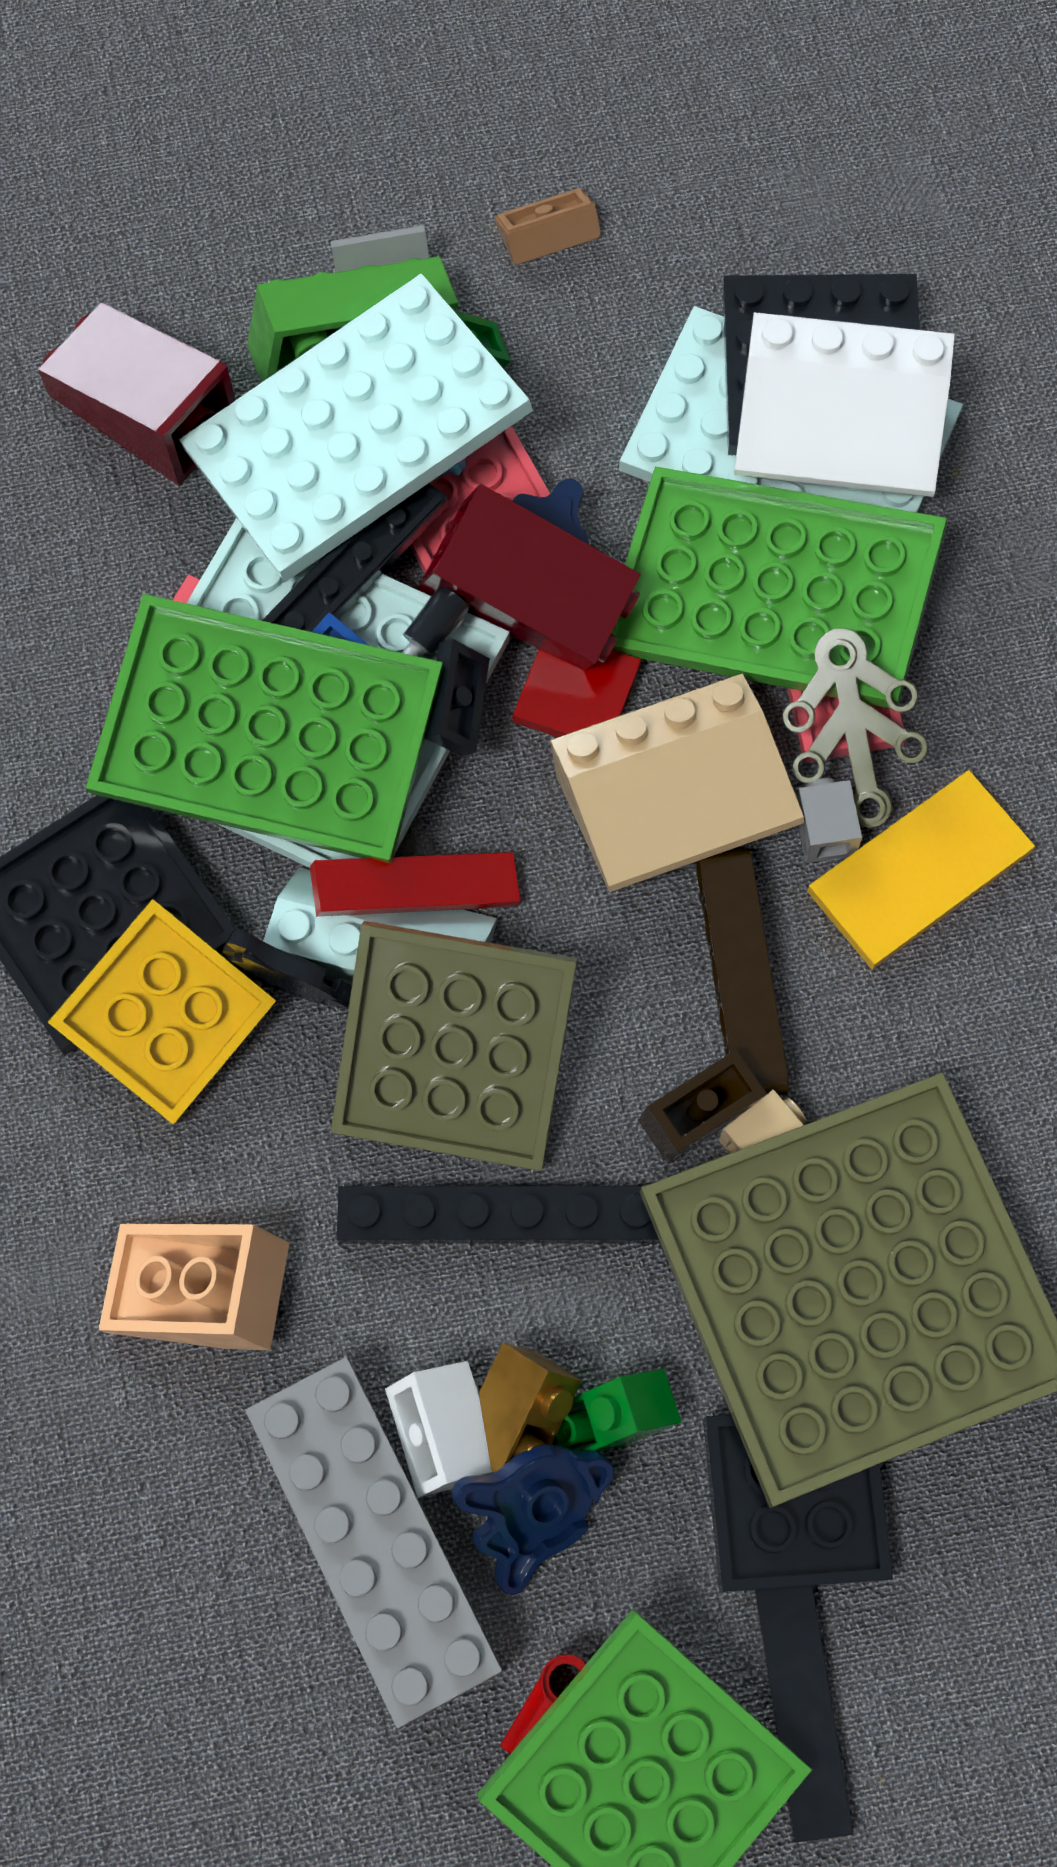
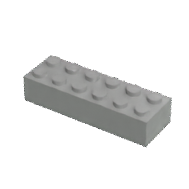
[245,1356,504,1729]

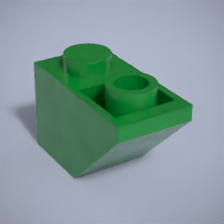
[553,1369,682,1453]

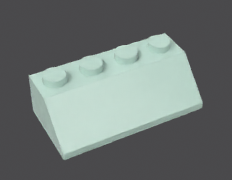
[263,867,497,985]

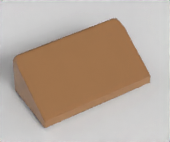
[494,188,601,264]

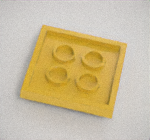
[48,899,276,1124]

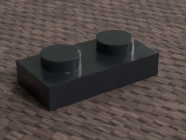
[424,639,490,756]

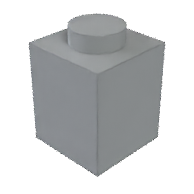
[797,778,862,863]

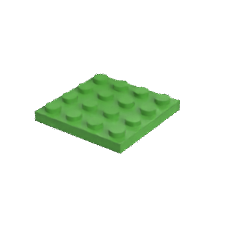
[477,1609,812,1867]

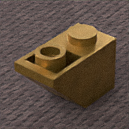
[479,1342,582,1472]

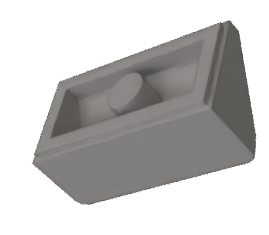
[330,225,429,272]

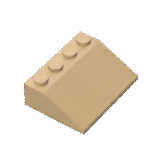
[550,673,804,892]

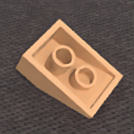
[98,1224,289,1351]

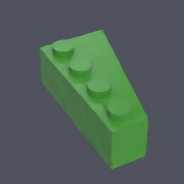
[247,256,458,383]

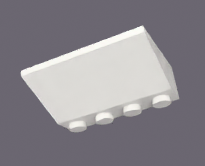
[734,312,954,497]

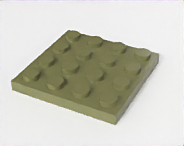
[330,921,578,1171]

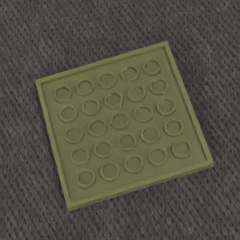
[640,1072,1057,1508]

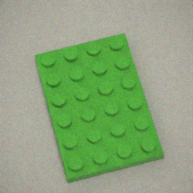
[612,466,947,708]
[86,594,443,864]

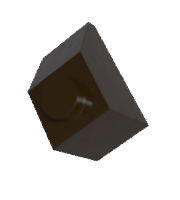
[638,1050,767,1165]

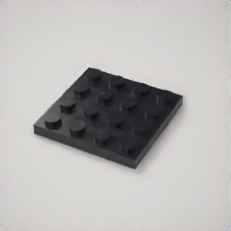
[723,274,920,455]
[0,795,236,1056]

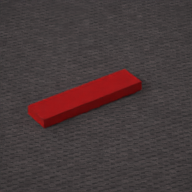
[310,852,521,917]

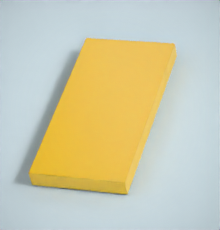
[807,770,1035,970]

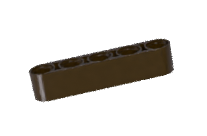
[696,848,788,1095]

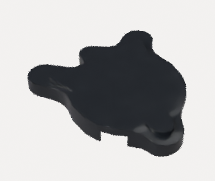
[222,930,352,1009]

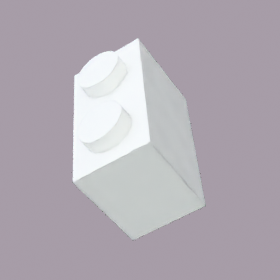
[385,1361,495,1498]

